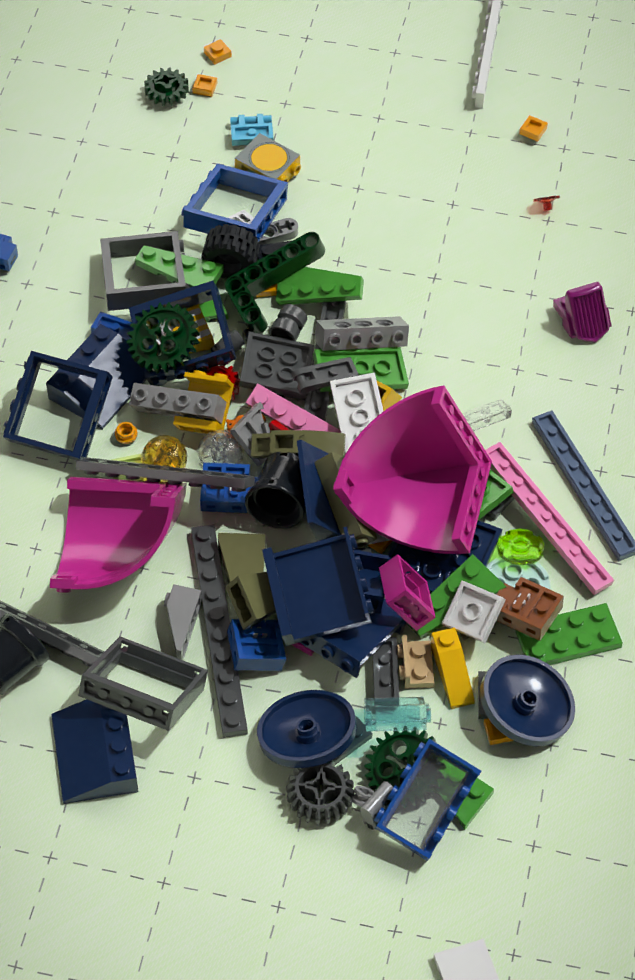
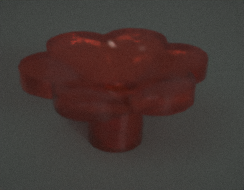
[533,195,560,211]

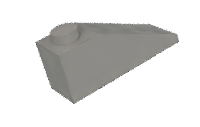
[164,584,202,660]

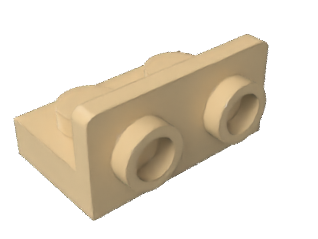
[397,635,434,689]

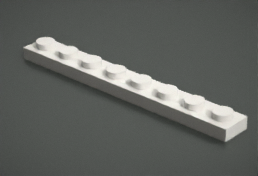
[472,0,502,108]

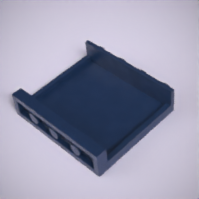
[262,526,374,646]
[277,599,407,678]

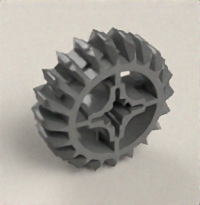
[286,760,354,825]

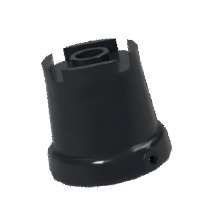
[245,452,305,529]
[0,613,50,695]

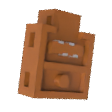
[496,577,564,641]

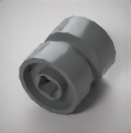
[269,304,307,341]

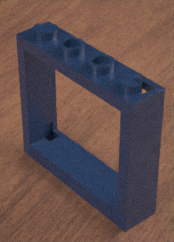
[129,280,236,386]
[3,351,113,460]

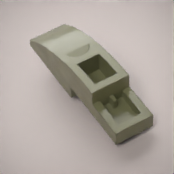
[251,430,346,459]

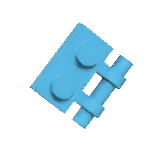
[230,114,273,146]

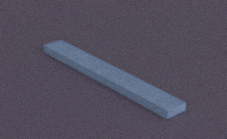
[532,410,635,561]

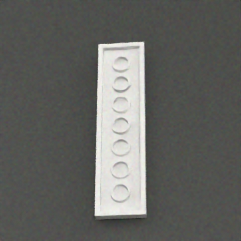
[330,373,389,544]

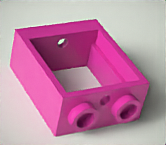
[379,554,436,631]

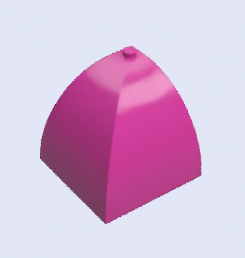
[333,385,492,554]
[50,477,187,593]

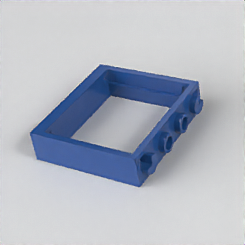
[181,163,288,242]

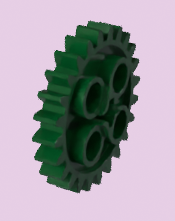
[126,302,200,374]
[364,726,446,808]

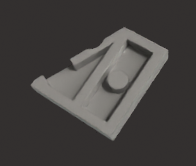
[230,402,270,466]

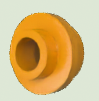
[115,422,138,444]

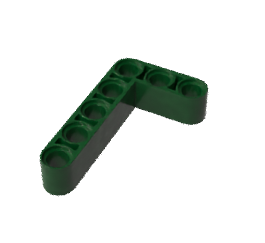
[225,232,325,334]

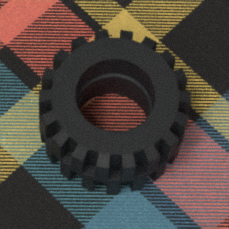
[201,224,260,278]

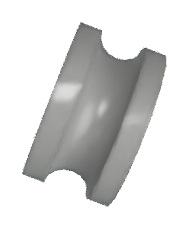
[351,786,374,807]

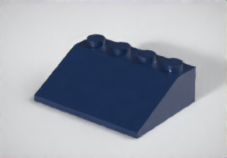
[46,324,147,430]
[297,440,341,541]
[51,699,139,804]

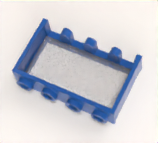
[374,739,482,861]

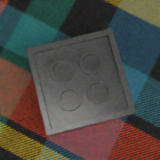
[239,332,314,400]

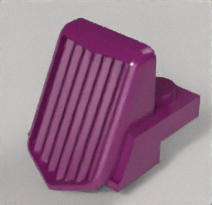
[553,282,612,342]

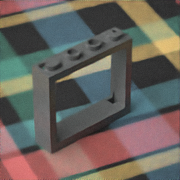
[100,231,190,311]
[78,636,208,731]

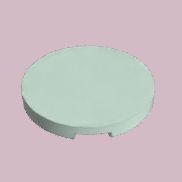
[487,556,551,590]

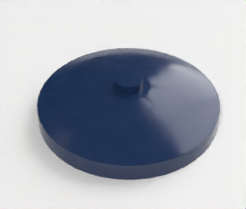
[480,655,575,746]
[257,690,357,768]

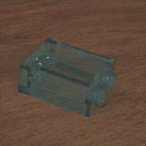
[364,697,431,731]

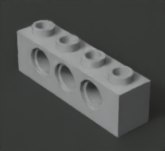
[315,316,409,351]
[129,383,227,424]

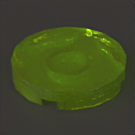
[497,529,544,565]

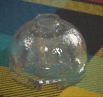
[197,429,243,469]

